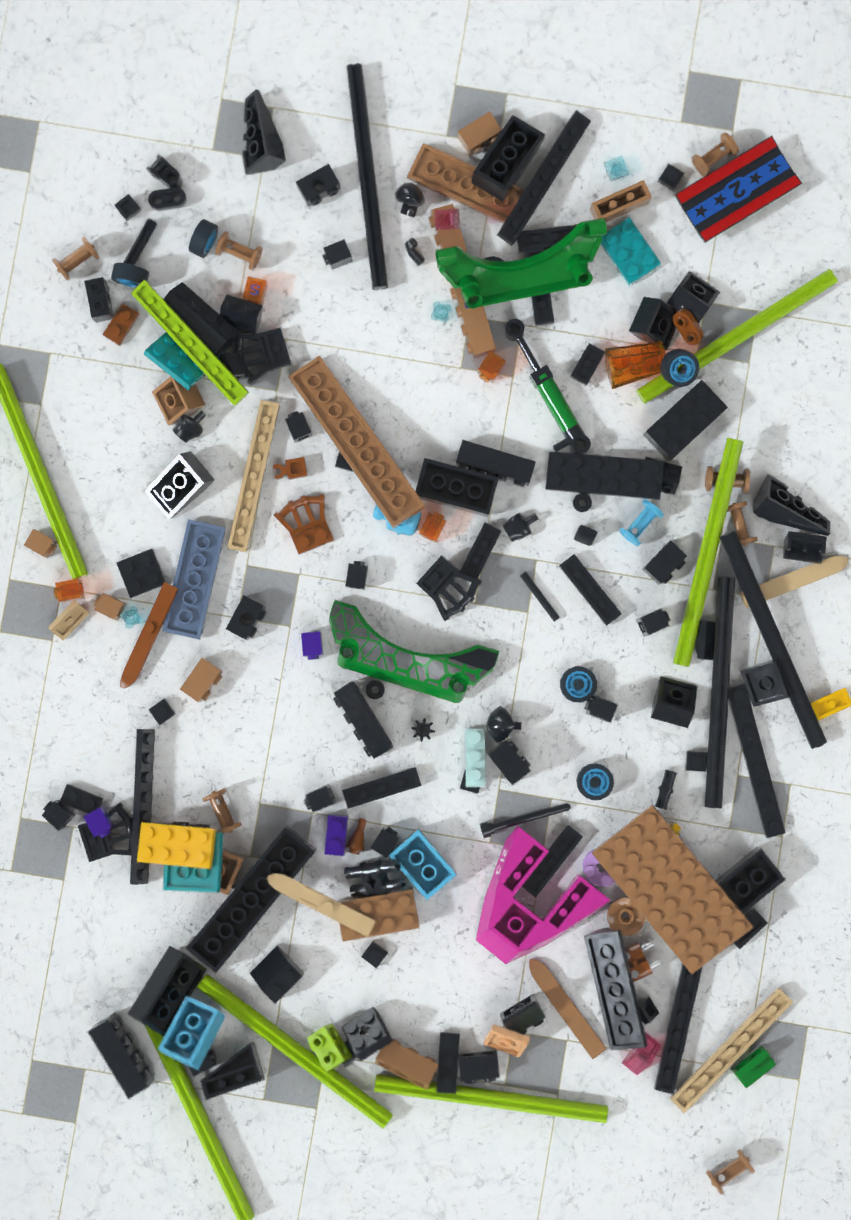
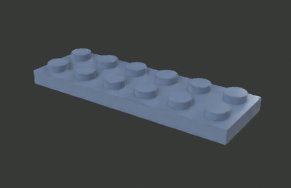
[162,519,226,640]

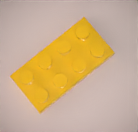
[137,823,216,869]

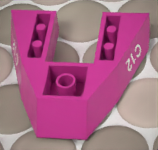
[476,825,610,964]

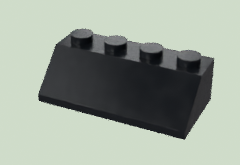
[164,282,239,357]
[333,681,394,759]
[128,946,207,1037]

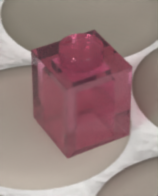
[435,209,460,230]

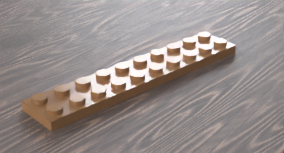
[288,355,426,529]

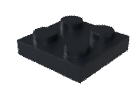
[116,549,166,598]
[740,660,791,707]

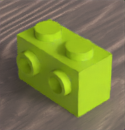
[307,1023,352,1072]

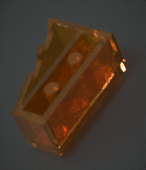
[605,341,666,390]

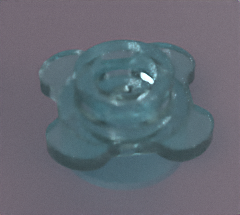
[431,302,451,323]
[120,606,143,629]

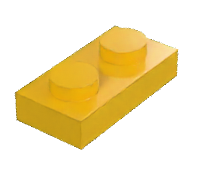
[810,687,851,721]

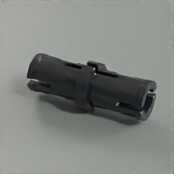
[655,769,677,810]

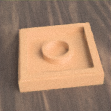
[483,1024,530,1057]

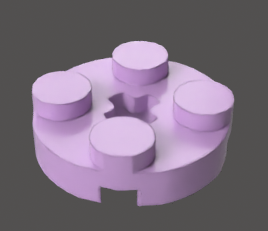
[582,849,615,887]

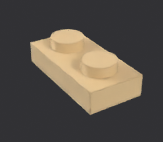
[48,600,89,640]

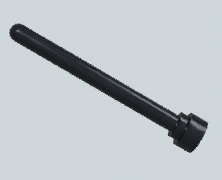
[480,803,571,838]

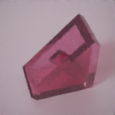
[621,1032,661,1075]

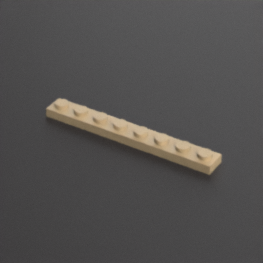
[227,400,280,553]
[670,987,793,1113]

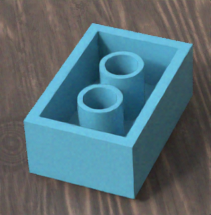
[389,828,456,900]
[158,996,226,1070]

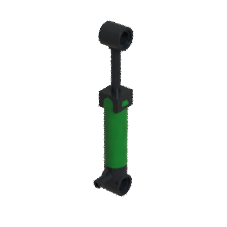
[505,319,591,454]

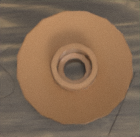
[607,897,645,936]

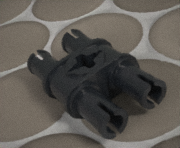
[344,859,406,897]

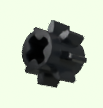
[411,718,435,742]

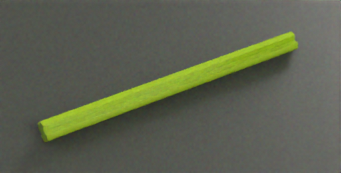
[636,269,838,404]
[0,364,88,580]
[673,438,744,667]
[197,974,393,1129]
[145,1026,255,1220]
[374,1074,608,1123]

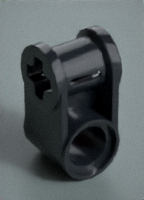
[146,154,183,188]

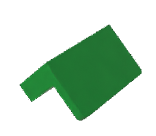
[731,1046,776,1088]

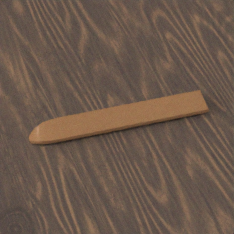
[529,959,606,1059]

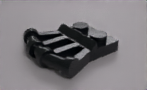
[233,327,292,386]
[416,555,482,621]
[78,802,133,862]

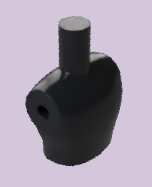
[172,410,207,443]
[502,513,539,542]

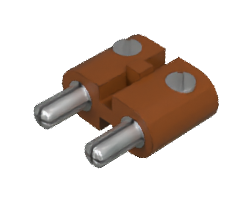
[625,940,663,982]

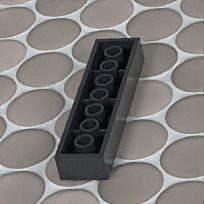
[186,825,317,973]

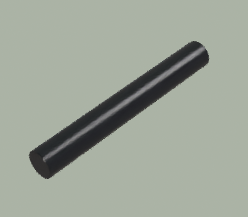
[520,572,560,622]

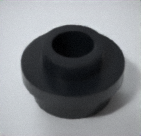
[573,493,592,512]
[366,680,385,699]

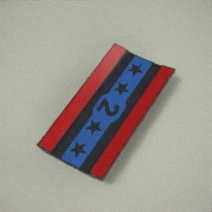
[675,136,802,243]

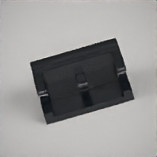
[783,531,827,564]

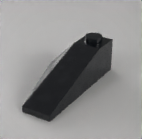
[242,89,286,175]
[753,475,830,536]

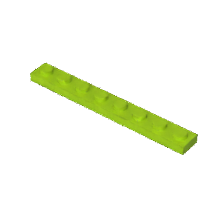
[131,280,250,406]

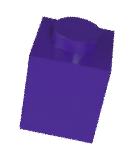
[301,631,323,660]
[83,806,115,838]

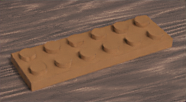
[407,143,524,223]

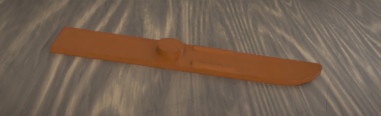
[120,582,179,689]

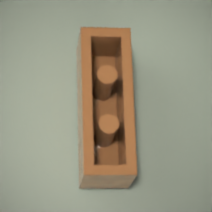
[590,180,652,223]
[375,1038,439,1090]

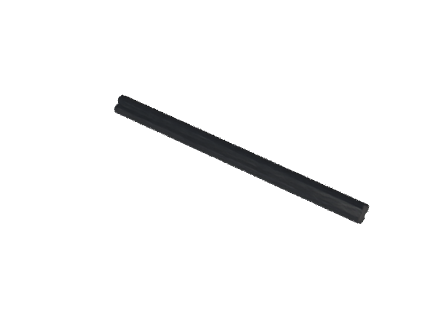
[346,63,388,290]
[719,530,827,749]
[705,576,736,808]

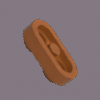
[673,309,704,345]

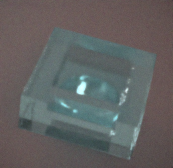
[604,156,629,182]

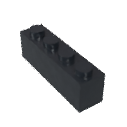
[456,440,536,487]

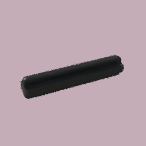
[123,218,157,265]

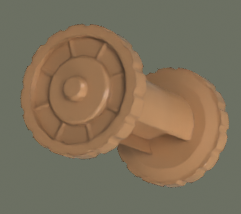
[691,132,739,177]
[215,231,263,271]
[52,236,100,281]
[705,466,750,494]
[727,501,758,546]
[202,788,242,834]
[706,1149,755,1195]

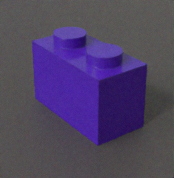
[325,814,348,856]

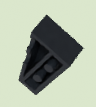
[200,1042,265,1100]

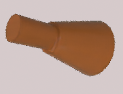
[345,818,367,855]

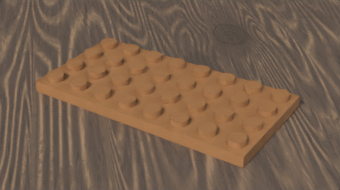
[592,804,753,974]

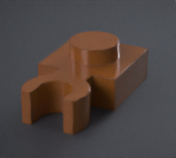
[273,457,308,480]

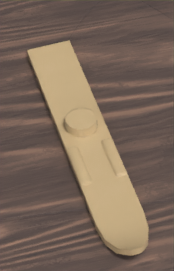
[739,556,848,608]
[267,873,376,937]

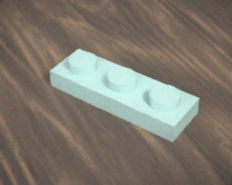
[465,729,485,787]

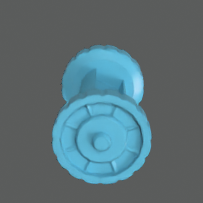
[619,499,664,547]

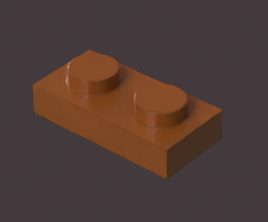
[102,303,140,346]

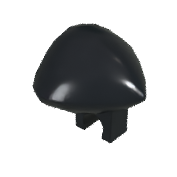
[395,183,425,218]
[486,706,522,743]

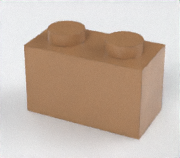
[458,112,502,156]
[180,658,223,703]

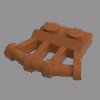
[273,494,334,555]

